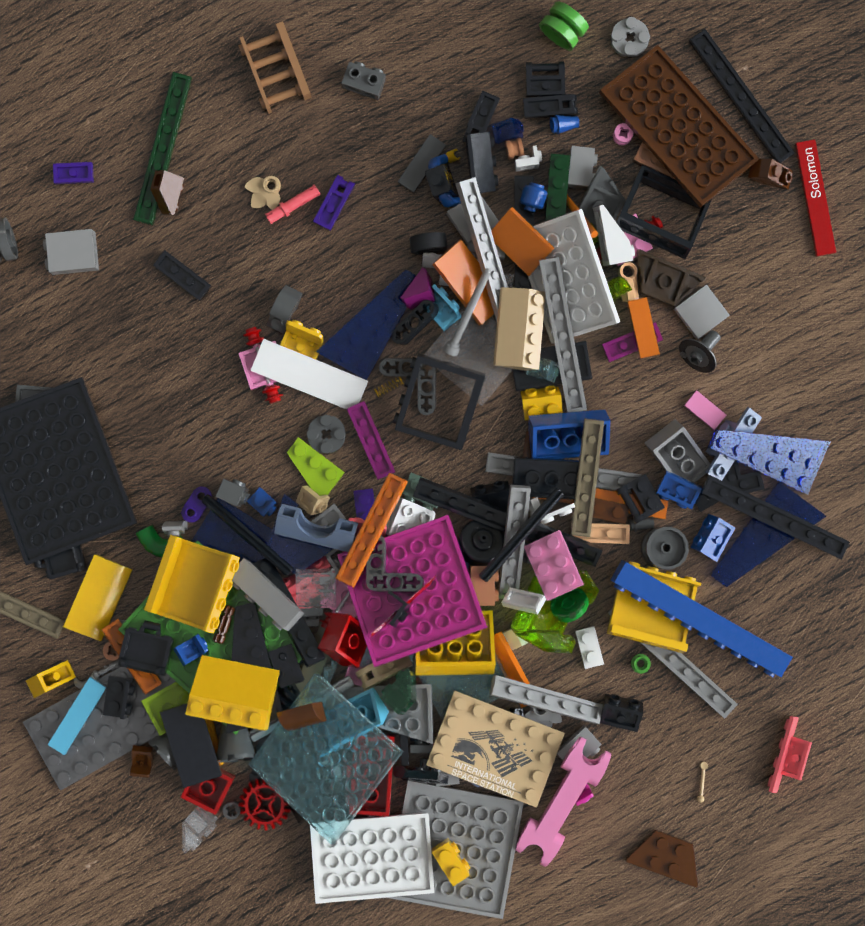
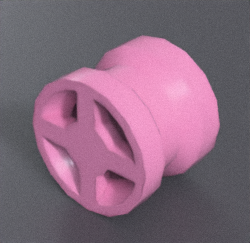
[613,123,634,146]

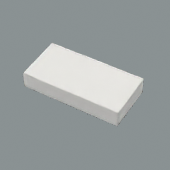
[501,587,546,615]

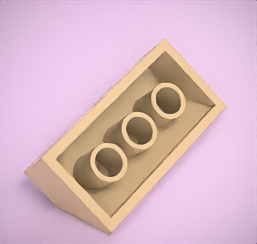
[493,287,545,371]

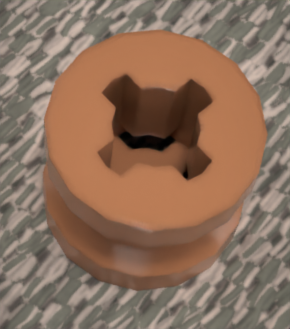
[505,137,524,160]
[103,642,119,661]

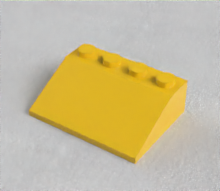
[415,610,496,675]
[185,655,280,731]

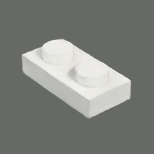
[575,626,604,669]

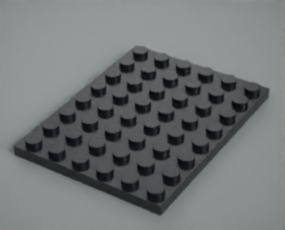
[0,377,137,565]

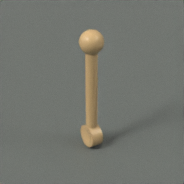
[697,761,708,803]

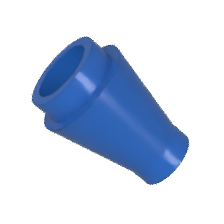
[550,115,579,134]

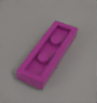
[602,322,663,363]

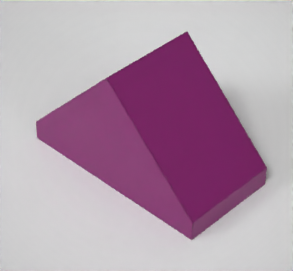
[401,267,436,309]

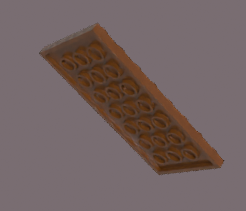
[599,45,759,208]

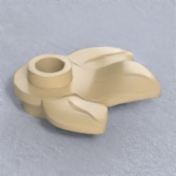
[244,176,281,210]

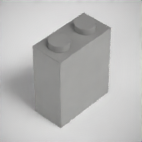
[43,229,99,275]

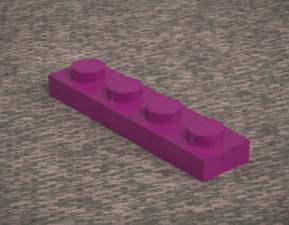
[347,401,395,480]

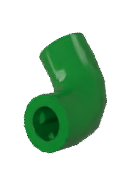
[136,525,183,557]

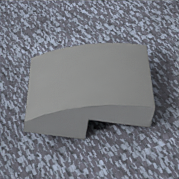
[674,285,730,340]

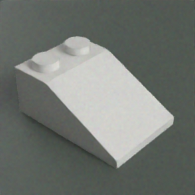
[593,205,635,266]

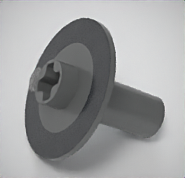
[679,330,721,373]

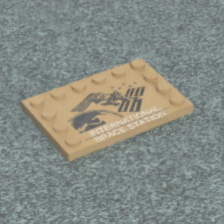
[426,690,565,808]

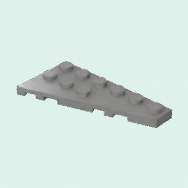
[314,684,434,744]

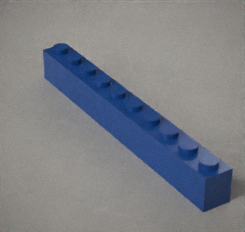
[610,560,793,677]

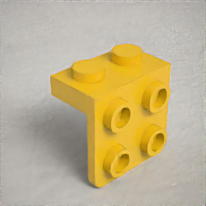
[280,320,323,360]

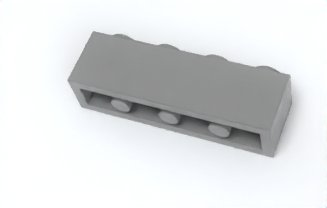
[232,558,304,631]

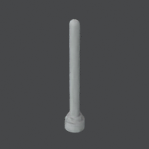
[443,268,491,356]

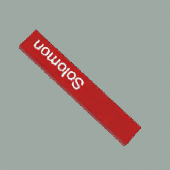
[795,139,837,257]

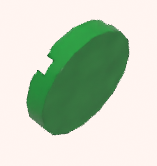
[550,588,589,623]

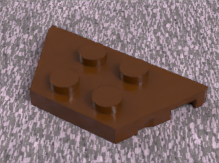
[625,830,698,888]

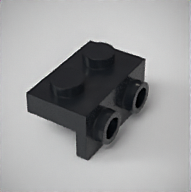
[470,481,510,510]

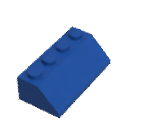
[528,410,610,459]

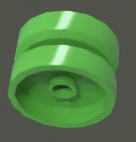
[539,1,589,51]

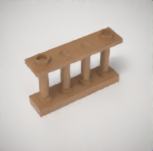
[238,21,312,114]

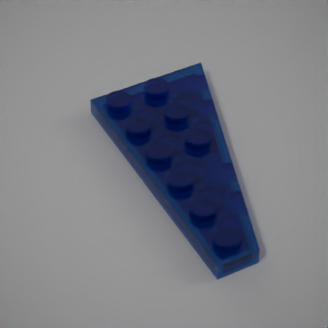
[315,270,416,380]
[710,482,826,587]

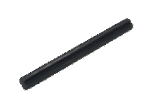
[479,488,564,582]
[202,494,294,576]

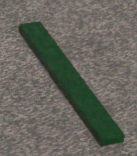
[133,72,192,226]

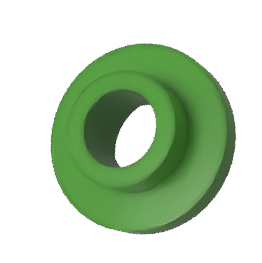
[631,654,651,674]

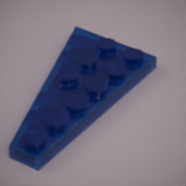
[708,429,831,495]

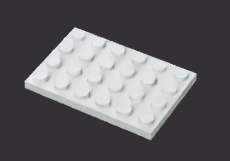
[528,209,620,344]
[310,812,434,904]

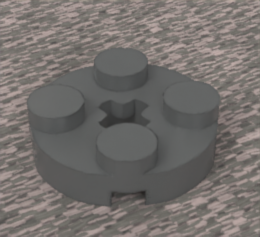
[307,415,346,454]

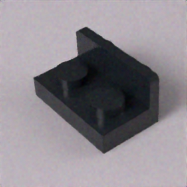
[103,675,135,720]
[600,694,643,732]

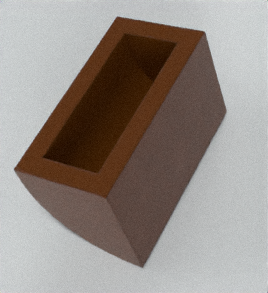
[277,702,327,731]

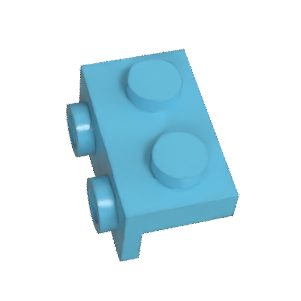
[427,284,462,331]

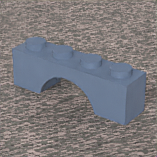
[274,504,358,552]

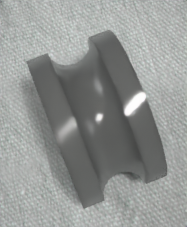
[223,801,241,820]

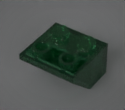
[381,668,417,715]

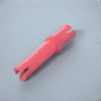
[265,184,321,224]

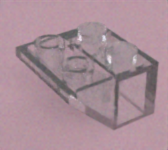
[296,568,336,609]
[182,806,218,854]

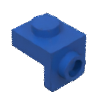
[173,634,208,666]

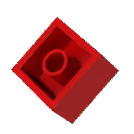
[318,613,367,668]
[180,768,236,815]

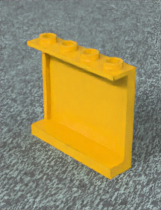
[144,535,240,634]
[607,561,701,653]

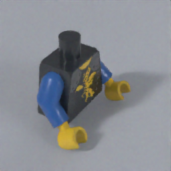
[425,149,461,208]

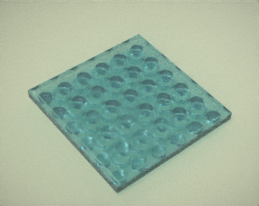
[248,673,403,845]

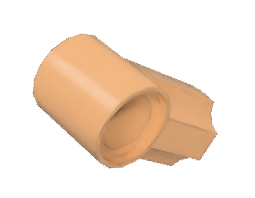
[618,262,639,302]

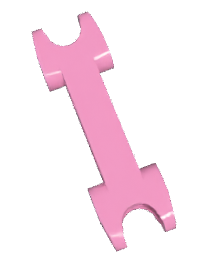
[515,737,611,867]

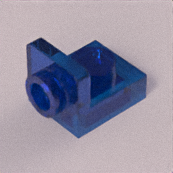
[491,118,524,144]

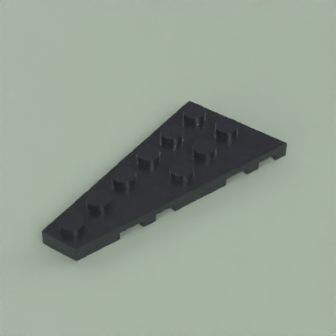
[226,602,283,734]

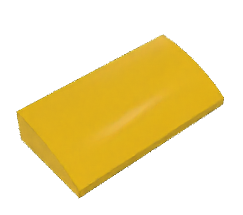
[63,554,133,641]

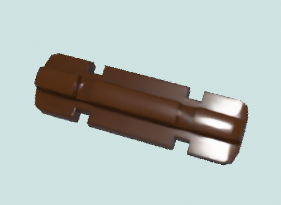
[213,605,235,644]

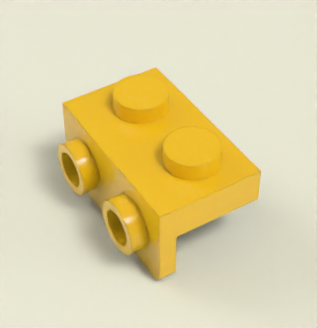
[521,386,563,420]

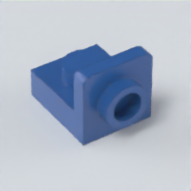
[247,487,278,517]

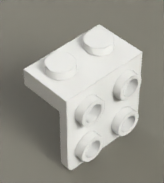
[528,497,575,524]
[386,498,436,535]

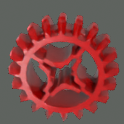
[239,777,292,831]

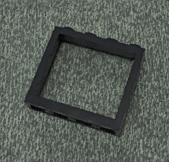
[616,165,712,259]
[393,353,486,450]

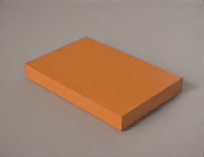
[491,207,554,276]

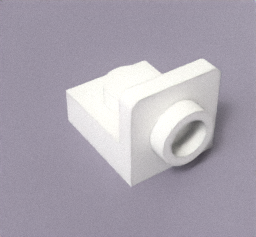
[514,145,542,172]

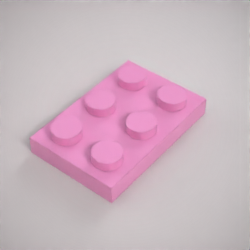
[524,530,584,601]

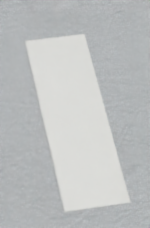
[251,339,368,409]

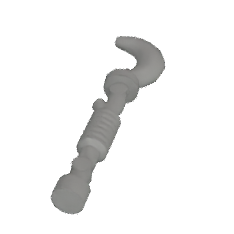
[73,659,121,689]

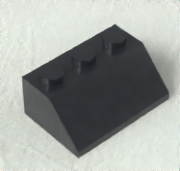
[465,132,499,193]

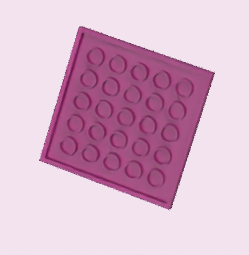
[337,515,488,667]

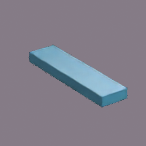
[48,677,107,755]

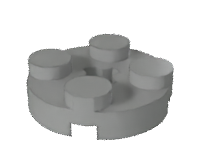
[611,17,650,57]

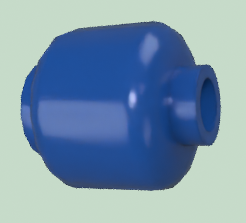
[520,182,548,212]

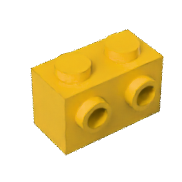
[431,838,471,886]

